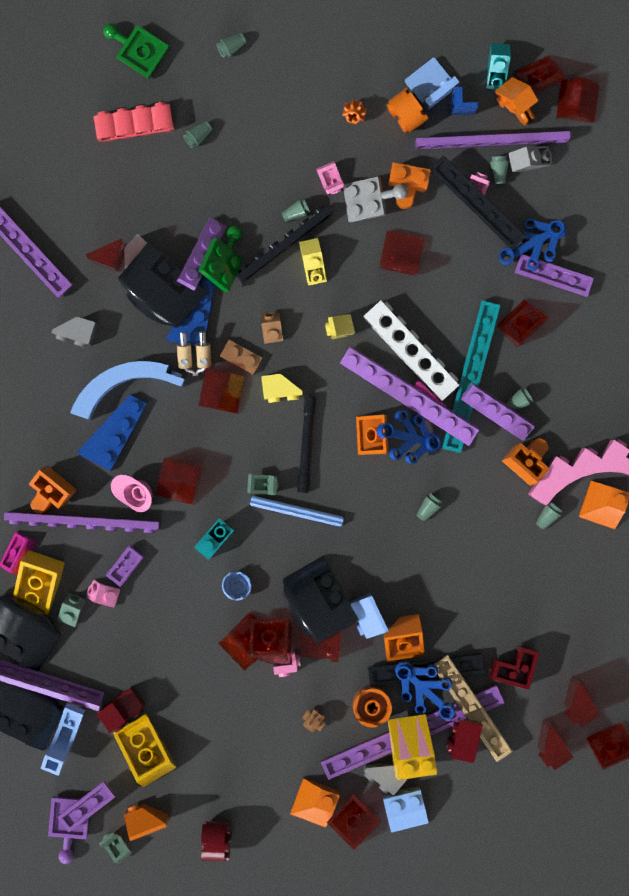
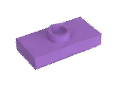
[106,545,145,587]

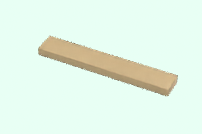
[434,655,513,762]

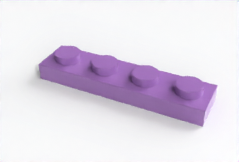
[177,217,227,290]
[514,254,594,297]
[461,383,535,441]

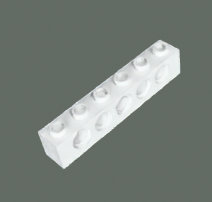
[363,300,459,401]

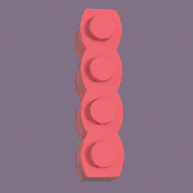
[94,102,174,142]

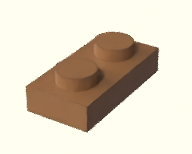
[220,340,263,375]

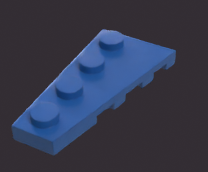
[166,275,215,346]
[77,395,147,471]

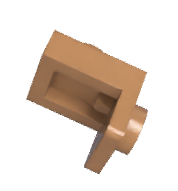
[261,312,283,344]

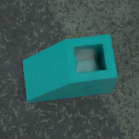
[486,43,511,89]
[194,518,234,560]

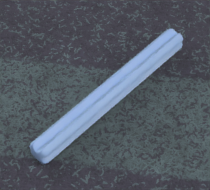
[250,496,344,527]

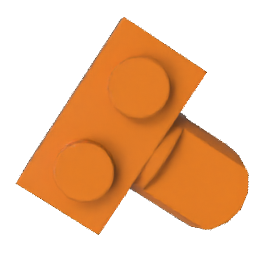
[494,77,538,126]
[388,162,431,209]
[502,438,549,486]
[29,466,77,514]

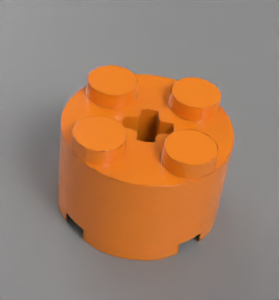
[386,87,429,133]
[352,685,392,728]

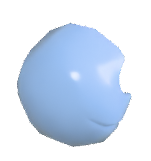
[222,572,252,601]

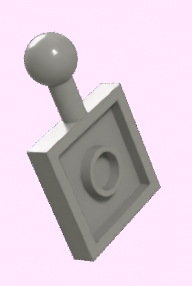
[343,177,408,223]

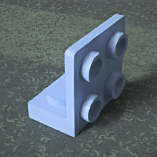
[405,57,459,111]

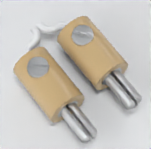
[177,331,212,376]

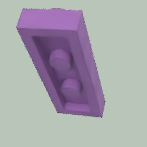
[57,781,116,832]

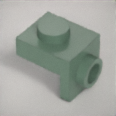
[247,474,279,495]
[57,593,86,627]
[99,831,133,864]

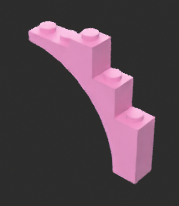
[528,439,629,505]

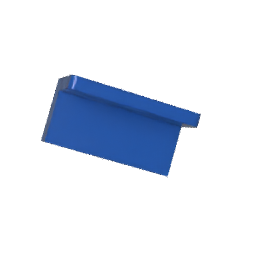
[451,87,478,115]

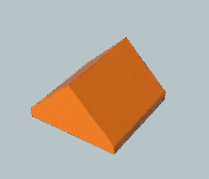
[356,415,389,455]

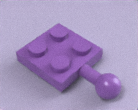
[48,796,89,864]

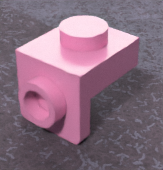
[316,161,345,194]
[470,172,490,195]
[87,580,120,608]
[273,650,301,677]

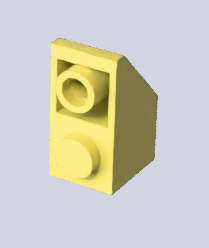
[299,238,327,286]
[325,314,355,339]
[261,374,302,403]

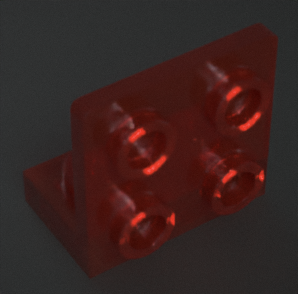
[379,231,424,276]
[300,631,341,662]

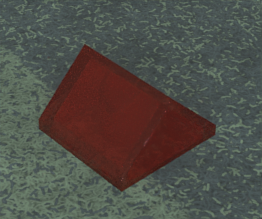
[514,55,565,94]
[556,77,599,123]
[86,239,126,272]
[497,299,548,347]
[587,723,629,770]

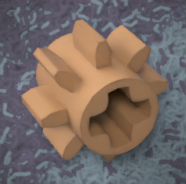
[302,709,326,733]

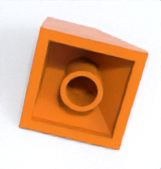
[578,481,629,529]
[384,614,425,662]
[290,777,340,827]
[124,803,170,841]

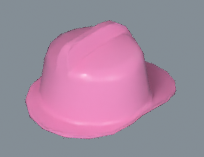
[111,475,153,512]

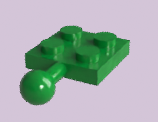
[103,23,170,80]
[198,226,243,292]

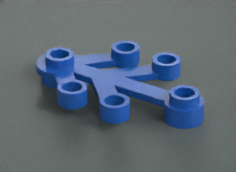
[499,218,567,271]
[377,410,441,464]
[395,661,455,720]

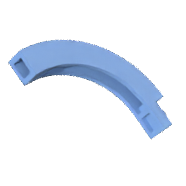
[70,361,185,420]

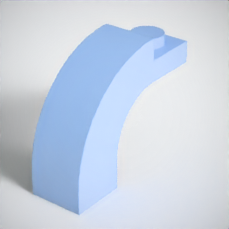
[41,703,85,776]

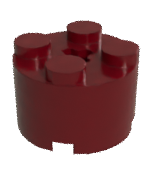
[201,821,232,862]

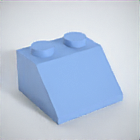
[350,593,388,639]
[382,785,428,832]

